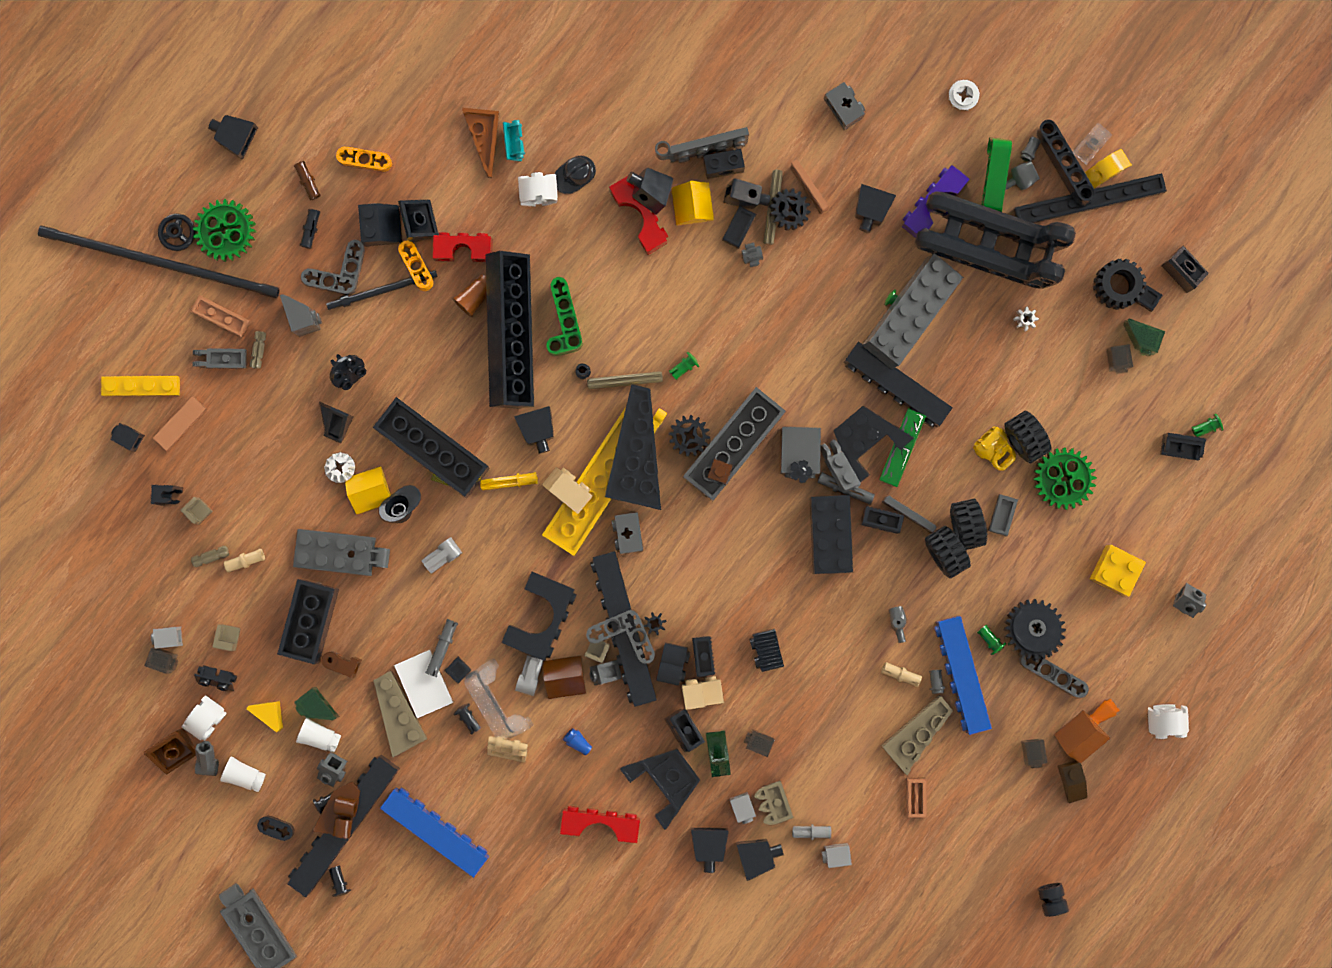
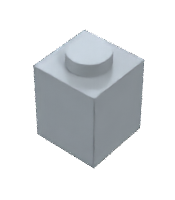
[151,627,183,649]
[729,792,756,824]
[822,843,852,868]

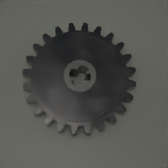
[1003,599,1066,661]

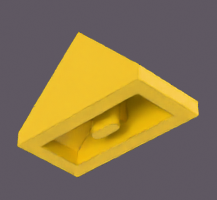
[246,701,283,732]

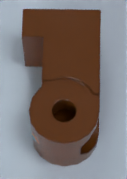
[321,651,362,678]

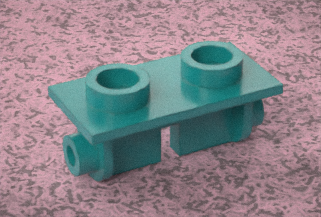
[503,120,525,161]

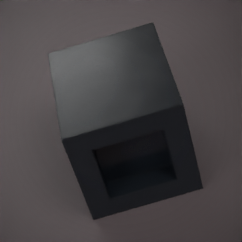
[110,423,145,452]

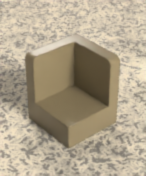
[180,497,213,525]
[213,624,241,651]
[584,637,610,663]

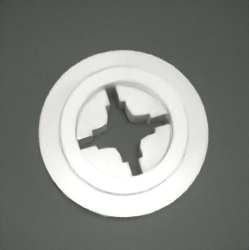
[949,80,979,110]
[324,452,355,483]

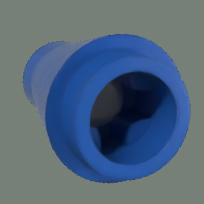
[563,728,592,755]

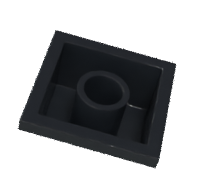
[358,203,402,247]

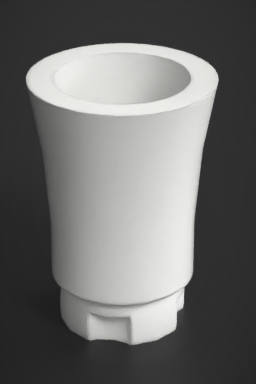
[296,718,341,753]
[220,756,266,792]

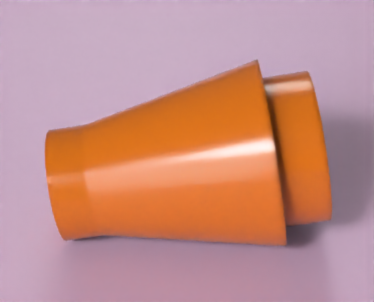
[1090,698,1120,724]

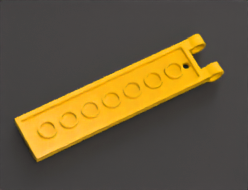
[542,407,668,556]

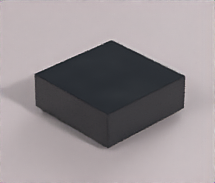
[1136,285,1163,312]
[444,656,472,684]

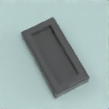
[988,494,1018,536]

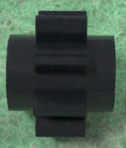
[643,612,667,635]

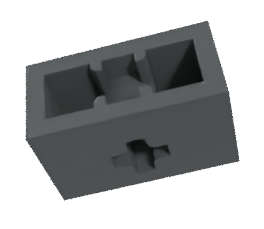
[824,82,865,130]
[612,512,643,554]

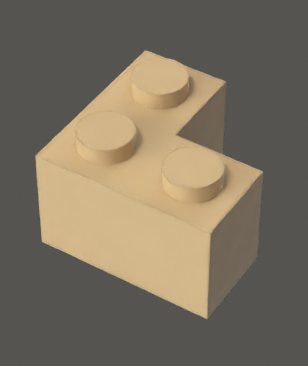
[542,467,592,514]
[682,676,724,710]

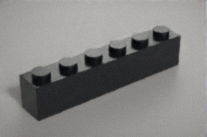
[844,341,953,428]

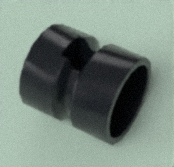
[1038,883,1069,917]

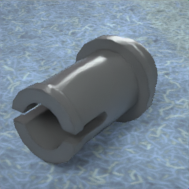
[1020,137,1041,162]
[929,670,945,694]

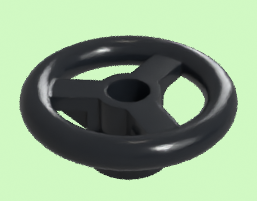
[158,214,196,251]

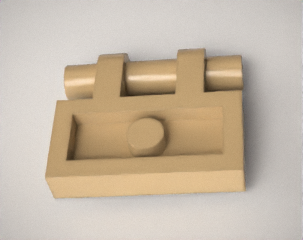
[487,736,528,763]

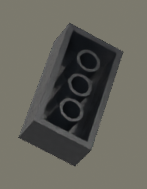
[809,495,853,574]
[277,579,339,664]

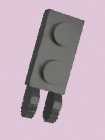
[192,348,247,369]
[820,440,861,493]

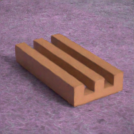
[906,778,927,818]

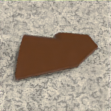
[313,781,360,838]

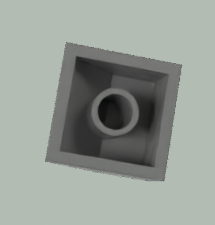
[280,294,322,337]

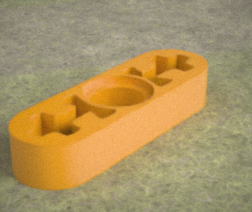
[336,147,392,172]
[398,241,433,291]

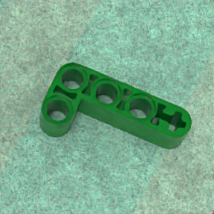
[981,137,1012,212]
[546,277,583,356]

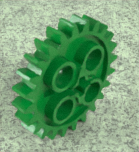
[193,199,257,262]
[1033,447,1097,510]

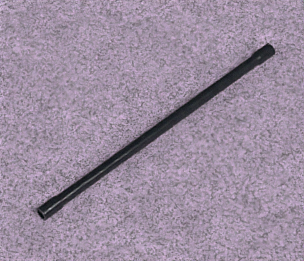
[38,225,280,299]

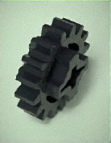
[769,188,811,231]
[669,415,710,457]

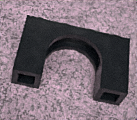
[502,571,577,661]

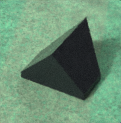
[319,402,353,443]

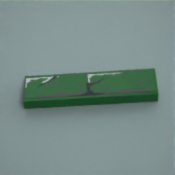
[879,409,926,487]

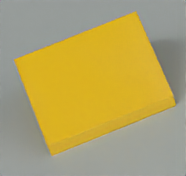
[671,181,714,226]
[345,466,391,515]

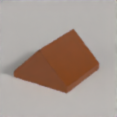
[1054,710,1110,763]

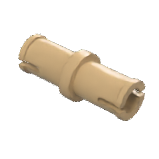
[224,549,265,573]
[881,662,922,687]

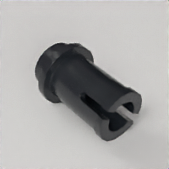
[575,363,591,379]

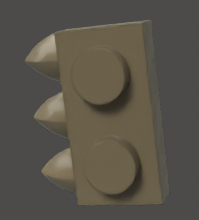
[754,780,794,825]

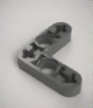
[301,240,365,295]
[586,610,655,664]

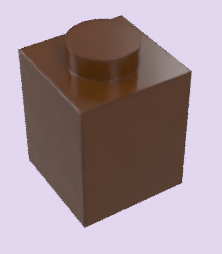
[707,459,733,485]

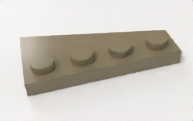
[374,671,428,757]
[881,695,953,775]

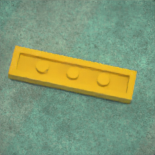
[101,376,180,396]

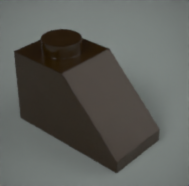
[1057,760,1088,803]

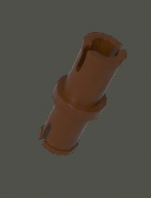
[294,161,321,201]

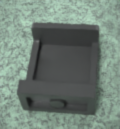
[780,427,821,478]

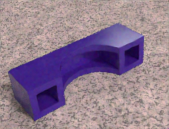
[902,165,969,238]

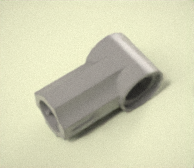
[421,537,462,574]
[515,655,543,696]

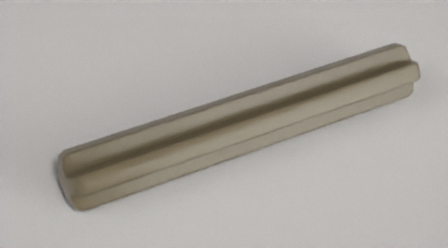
[764,170,783,245]
[587,372,663,389]

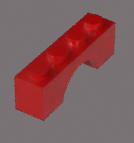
[609,176,668,255]
[560,806,640,843]

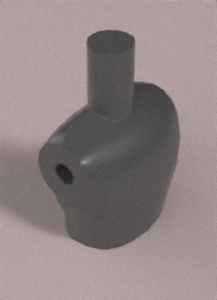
[1006,161,1040,191]
[889,606,907,643]

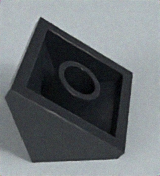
[398,199,438,243]
[1161,246,1209,293]

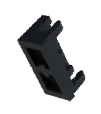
[1160,433,1206,461]
[151,485,183,506]

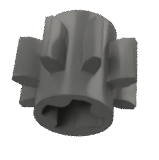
[741,242,763,267]

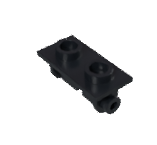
[194,665,237,692]

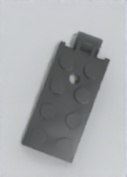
[655,127,749,163]
[293,529,390,576]
[219,883,297,968]

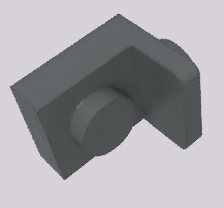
[589,660,622,685]

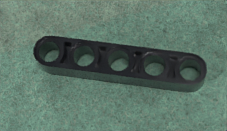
[1037,119,1095,207]

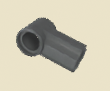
[195,741,219,776]

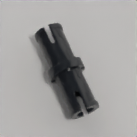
[300,209,321,249]

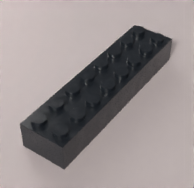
[485,251,534,409]

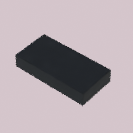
[722,206,756,249]

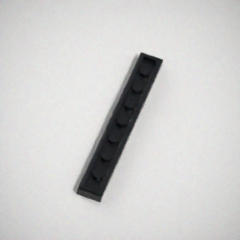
[1014,173,1167,223]

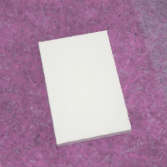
[394,650,453,718]

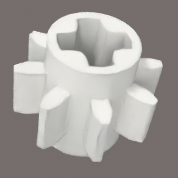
[1013,307,1039,331]

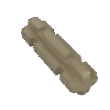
[250,331,266,369]
[191,546,229,567]

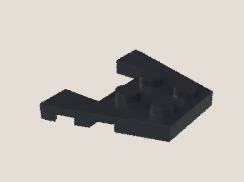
[833,406,914,483]
[620,749,700,830]

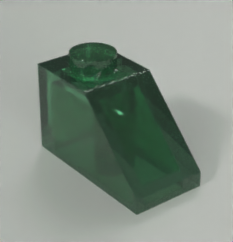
[1123,318,1165,356]
[294,687,340,720]
[706,730,731,777]

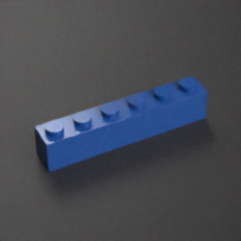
[934,616,992,735]
[380,787,489,878]

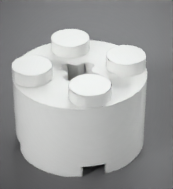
[518,172,558,206]
[182,695,226,741]
[1148,704,1189,739]

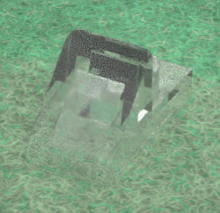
[1073,123,1113,165]

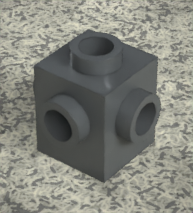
[1173,583,1206,618]
[316,752,347,787]

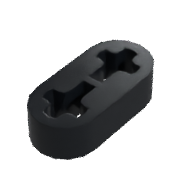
[257,816,295,841]

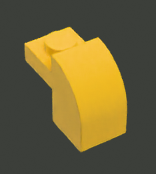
[1085,149,1131,189]

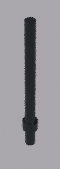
[326,270,438,310]

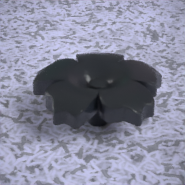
[789,460,813,483]

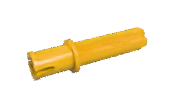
[480,472,538,490]

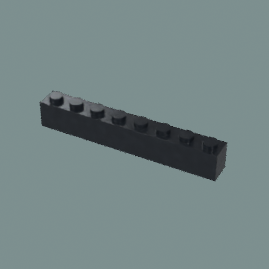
[590,551,657,707]
[287,755,400,898]

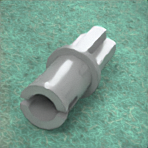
[792,824,831,840]

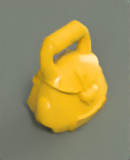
[973,426,1016,471]

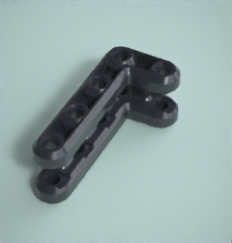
[915,191,1076,289]

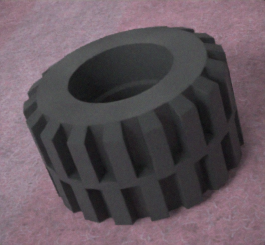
[1093,258,1146,310]
[1004,411,1052,464]
[950,498,988,550]
[925,526,971,579]

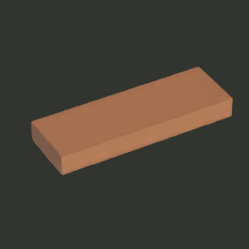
[790,159,829,213]
[190,295,251,338]
[153,396,207,451]

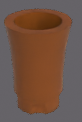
[453,275,487,317]

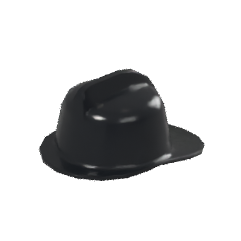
[555,155,596,194]
[379,485,421,524]

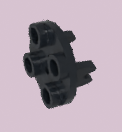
[329,354,367,390]

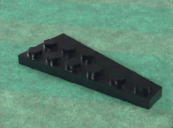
[605,384,661,510]

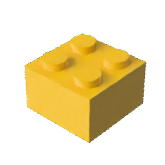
[1089,545,1146,597]

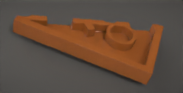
[462,108,499,178]

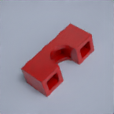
[433,232,493,262]

